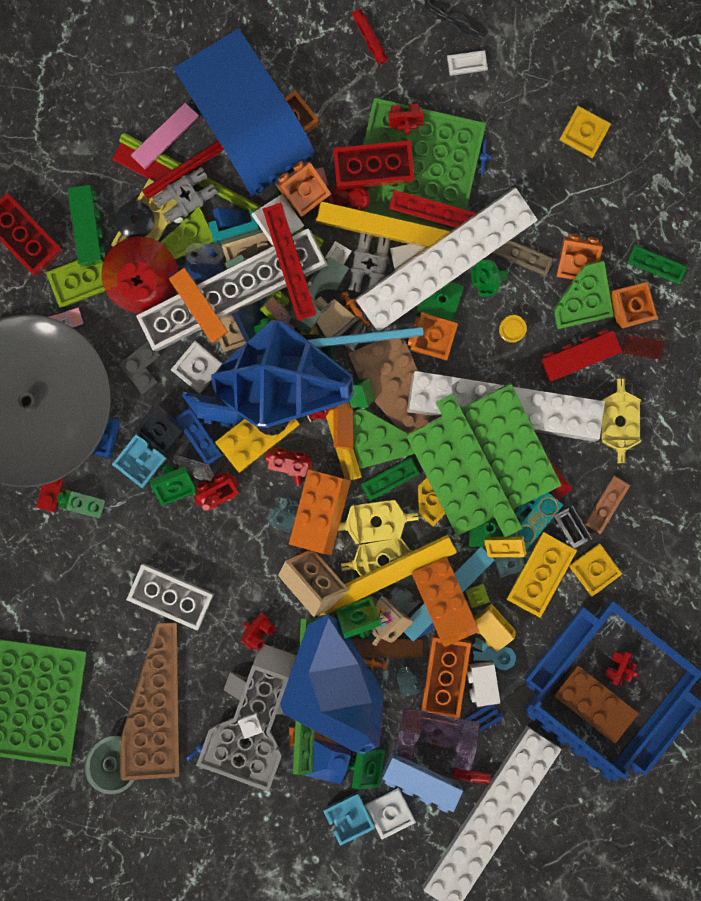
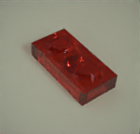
[622,335,664,360]

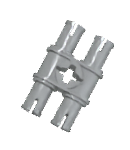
[152,167,218,224]
[348,233,391,292]

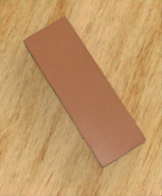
[586,475,631,534]

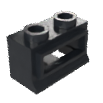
[554,502,597,548]

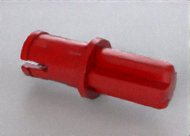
[452,768,491,785]

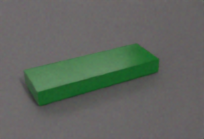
[627,245,688,285]
[361,457,420,501]

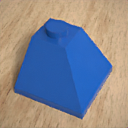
[304,739,351,784]

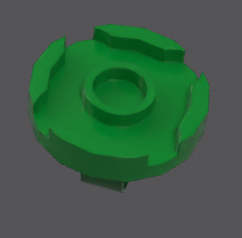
[471,258,508,297]

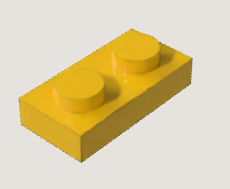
[484,536,526,557]

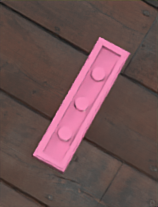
[131,103,199,169]

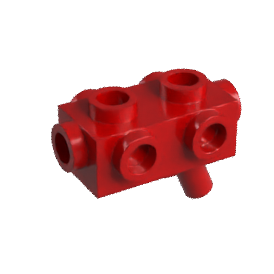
[265,447,313,486]
[193,472,239,511]

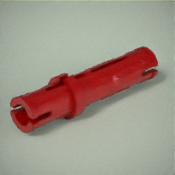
[351,9,389,65]

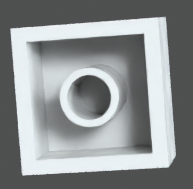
[467,661,500,707]

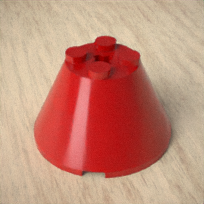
[101,236,178,313]

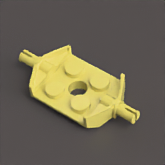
[601,379,641,463]
[341,538,413,576]

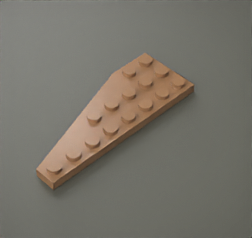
[348,338,438,433]
[120,623,179,781]

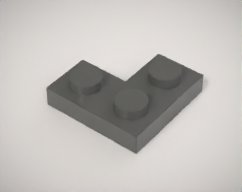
[119,341,161,395]

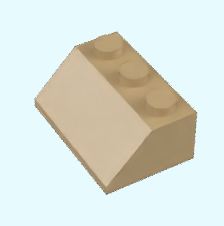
[278,550,349,617]

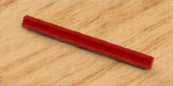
[142,140,224,199]

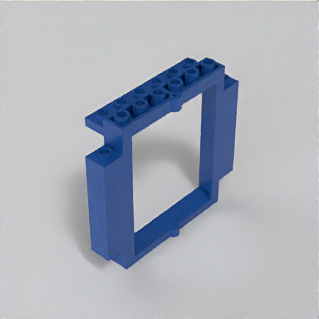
[523,600,701,782]

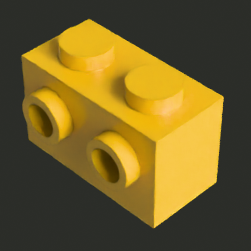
[474,604,516,652]

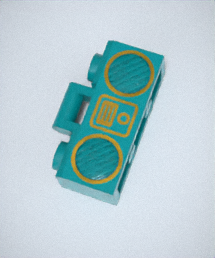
[509,492,563,550]

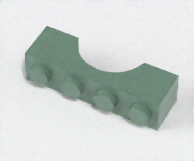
[289,257,349,335]

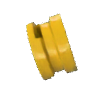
[499,315,527,343]

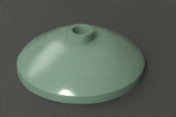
[84,736,135,794]

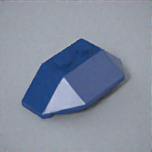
[182,392,244,428]

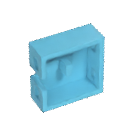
[112,434,167,488]
[323,791,375,846]

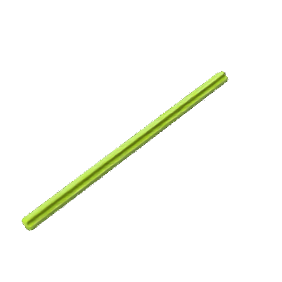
[119,133,323,248]

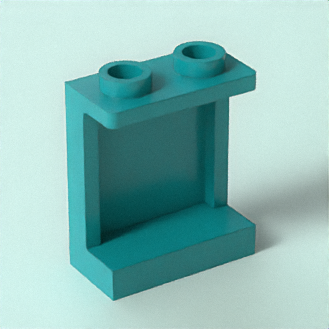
[208,209,260,246]

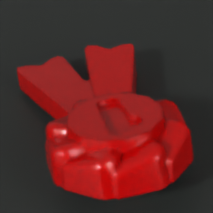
[331,185,370,211]

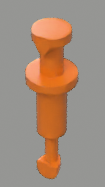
[340,292,371,327]
[363,658,387,671]

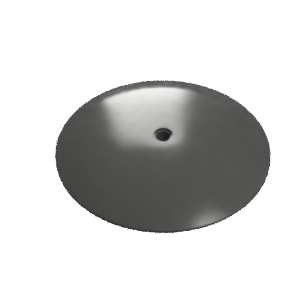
[0,315,111,488]

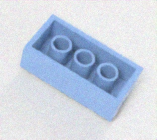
[382,752,463,813]

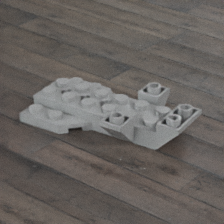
[196,644,297,792]

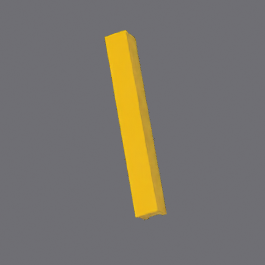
[315,202,450,248]

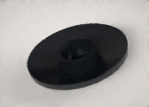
[116,201,155,238]

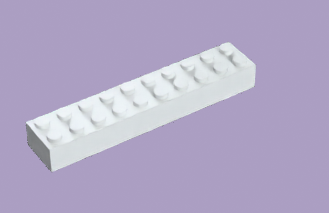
[355,188,537,332]
[136,229,328,351]
[407,371,605,442]
[423,725,562,901]

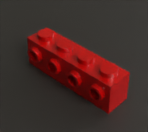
[540,329,622,382]

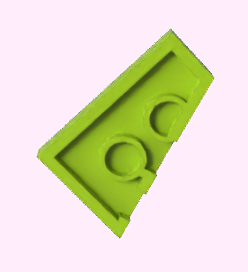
[161,207,214,260]

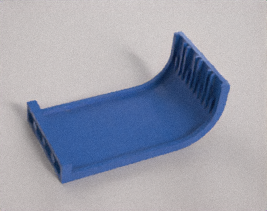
[173,28,317,196]

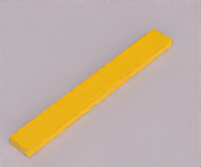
[317,535,457,617]

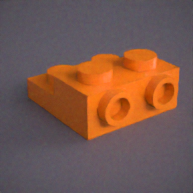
[275,161,331,217]
[556,234,603,279]
[407,312,458,361]

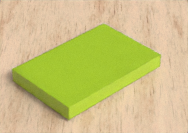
[46,260,105,308]

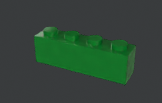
[67,185,106,267]

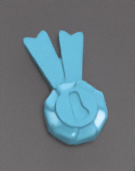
[472,638,516,670]

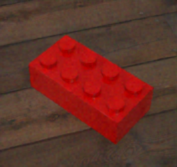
[333,140,414,190]
[0,193,64,277]

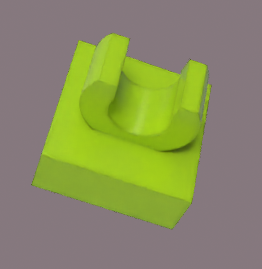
[465,584,490,608]

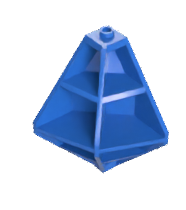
[211,320,354,428]
[280,614,383,754]

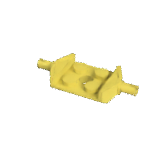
[338,500,419,544]

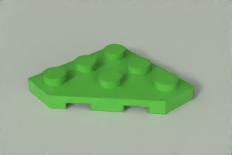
[553,260,614,329]
[353,409,415,469]

